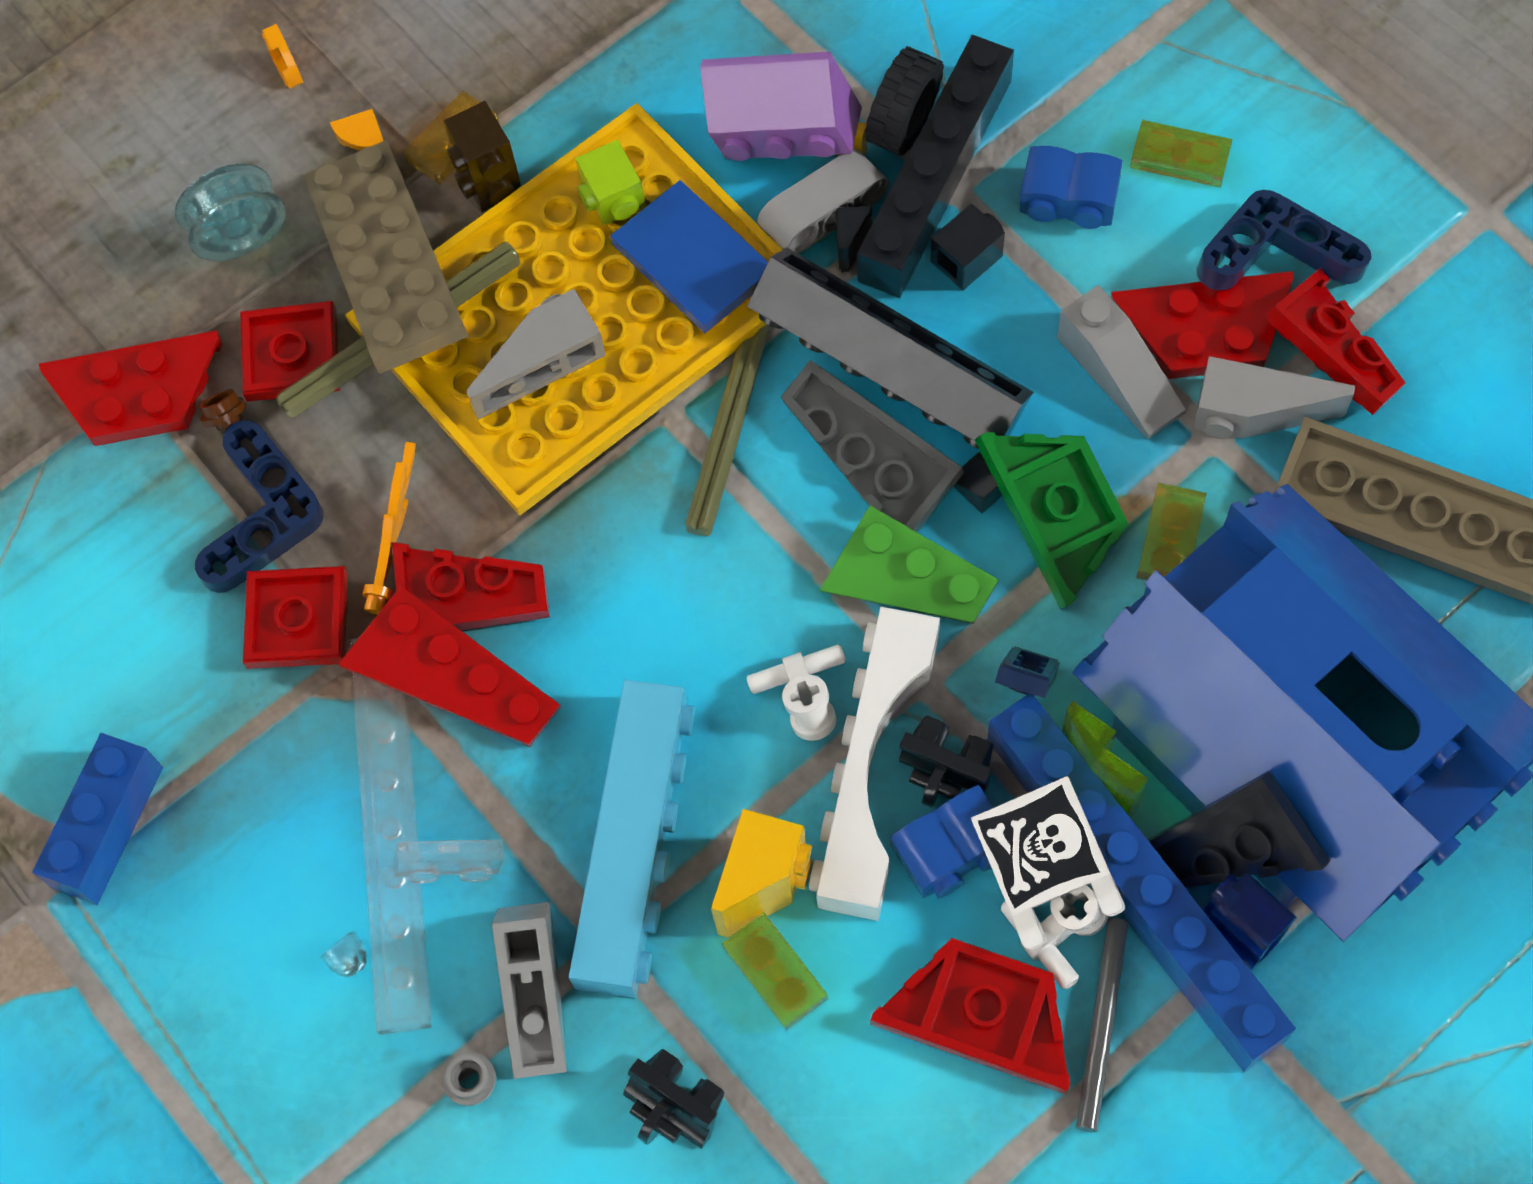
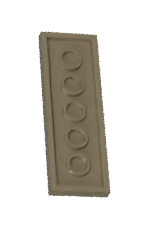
[303,140,469,374]
[1274,417,1533,605]

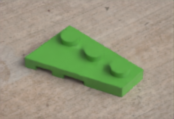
[820,505,999,624]

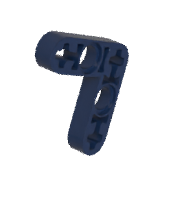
[1196,190,1372,291]
[195,420,323,593]

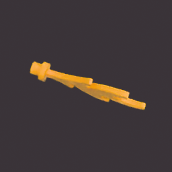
[362,441,416,615]

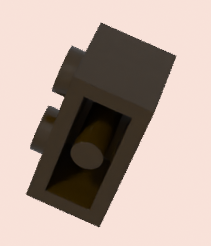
[443,101,521,212]

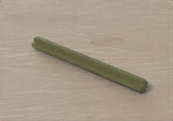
[276,242,520,418]
[685,325,770,536]

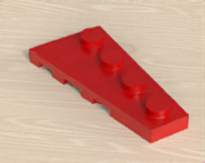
[338,586,561,747]

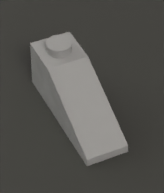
[1057,285,1186,439]
[466,289,606,420]
[1193,356,1355,439]
[492,902,567,1079]

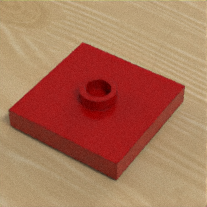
[240,301,340,402]
[243,566,348,669]

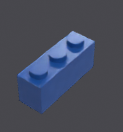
[32,732,163,905]

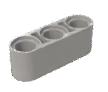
[757,148,889,254]

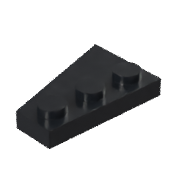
[1148,771,1330,888]

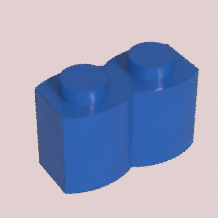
[1019,146,1123,229]
[890,785,994,898]

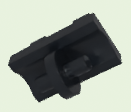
[899,715,994,808]
[623,1049,724,1149]

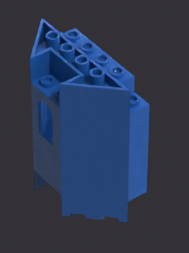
[1072,484,1533,942]

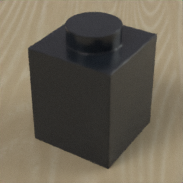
[930,203,1005,290]

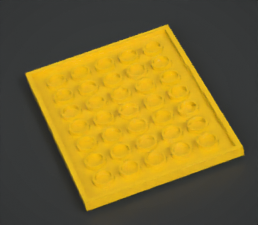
[345,103,783,516]

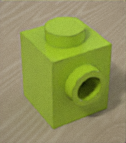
[575,139,646,225]

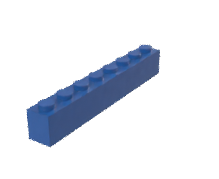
[987,694,1296,1072]

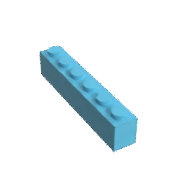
[569,680,695,999]

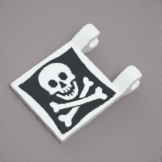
[971,776,1125,950]

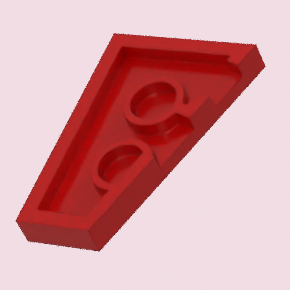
[1265,268,1406,415]
[392,542,550,631]

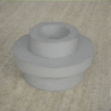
[442,1051,496,1106]

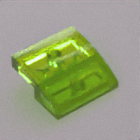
[1062,701,1148,818]

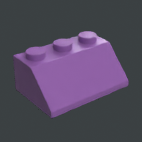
[700,51,862,161]

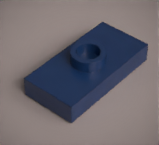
[995,646,1060,698]

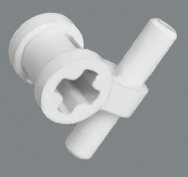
[746,644,846,741]
[1001,885,1108,989]

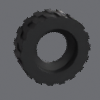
[865,46,944,156]

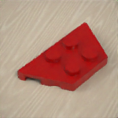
[1110,271,1294,379]
[39,330,223,446]
[870,938,1070,1095]

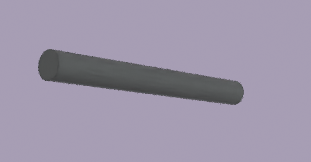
[1076,918,1129,1132]

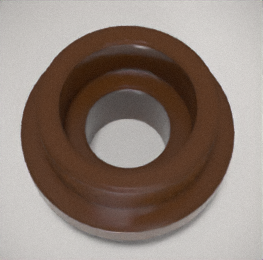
[199,389,247,431]

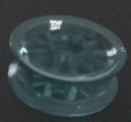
[175,164,286,261]

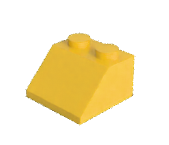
[711,809,813,938]

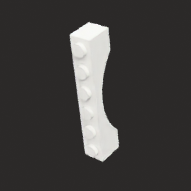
[809,607,940,921]

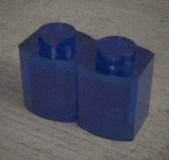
[1203,872,1297,971]

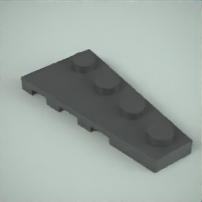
[781,360,964,532]

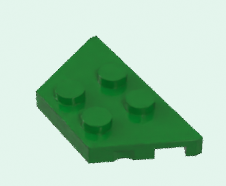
[974,432,1129,609]

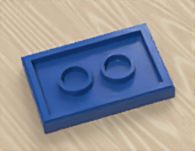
[610,180,768,334]

